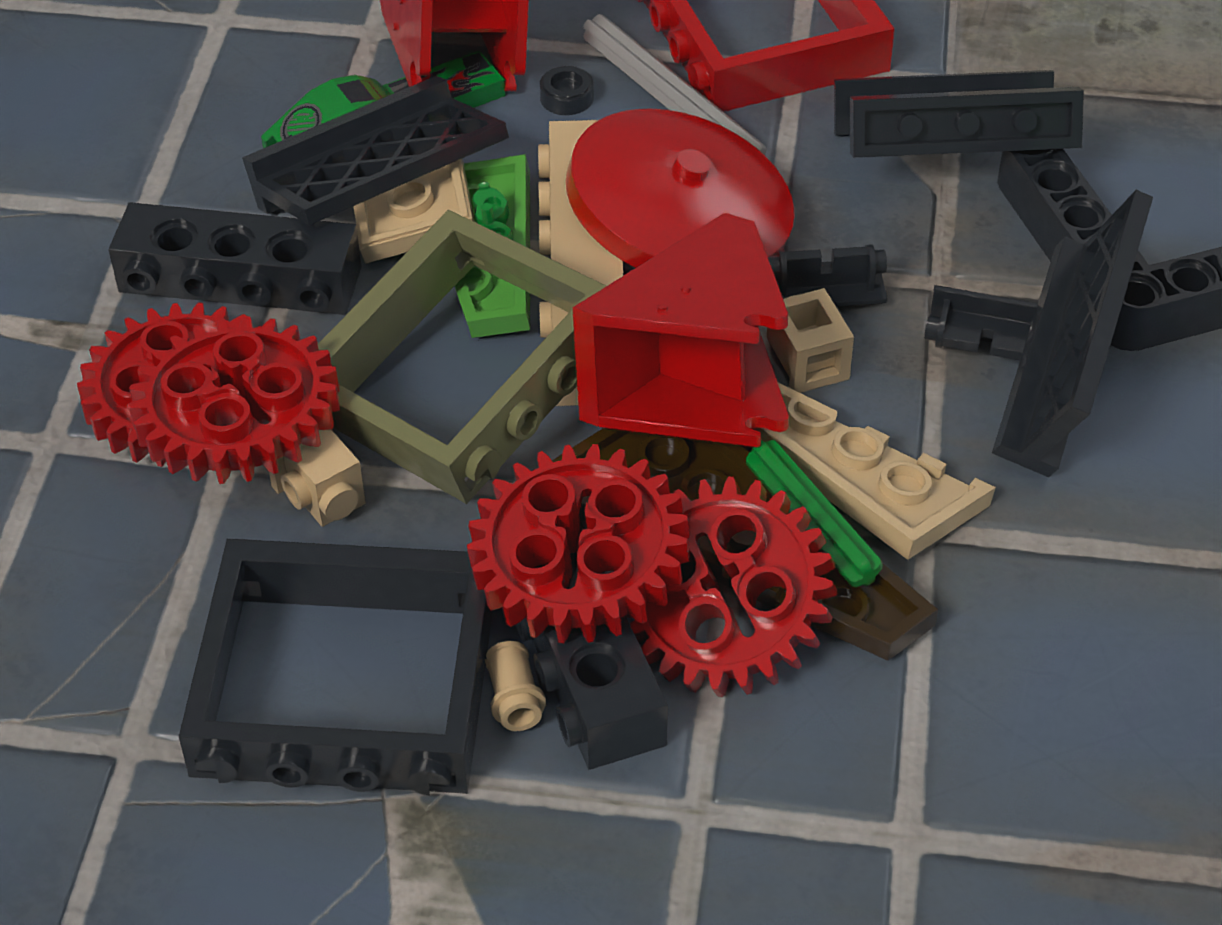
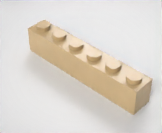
[538,120,623,406]

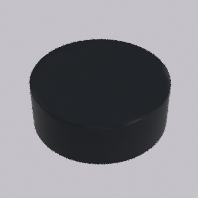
[540,66,594,115]

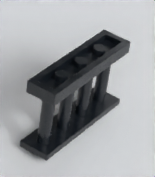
[834,70,1084,158]

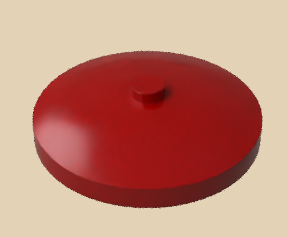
[566,109,794,268]

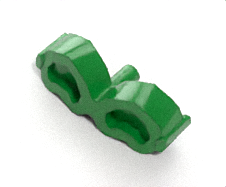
[473,181,513,240]

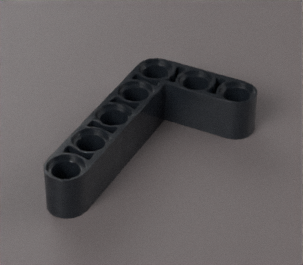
[997,149,1222,351]

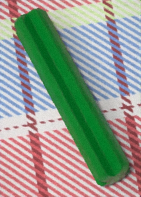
[746,440,883,588]

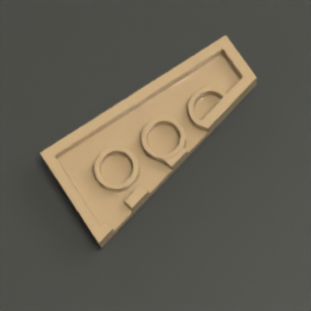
[753,383,996,560]

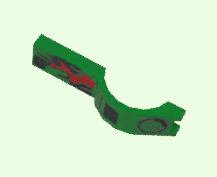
[261,51,505,148]

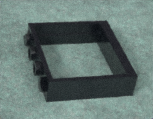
[179,538,493,796]

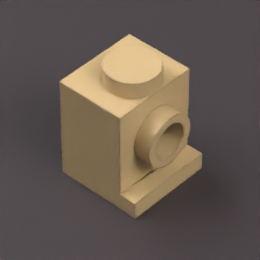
[766,288,854,393]
[269,430,366,527]

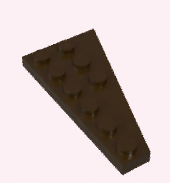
[552,428,938,661]

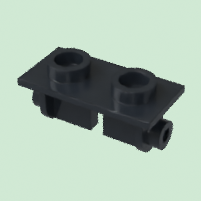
[768,244,888,306]
[924,285,1038,360]

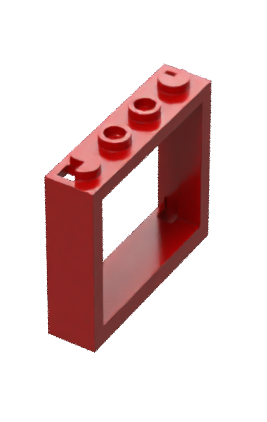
[637,0,895,112]

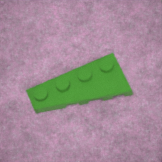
[454,154,530,338]

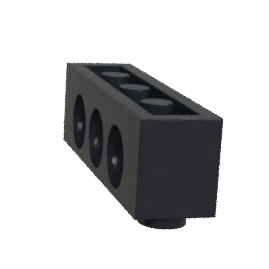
[108,202,361,315]
[515,511,668,770]

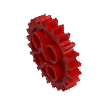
[77,302,262,467]
[128,316,340,484]
[467,444,690,643]
[626,477,837,697]

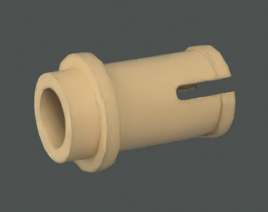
[485,641,546,731]

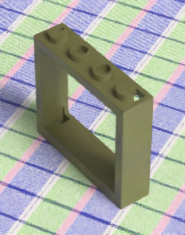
[318,209,606,504]

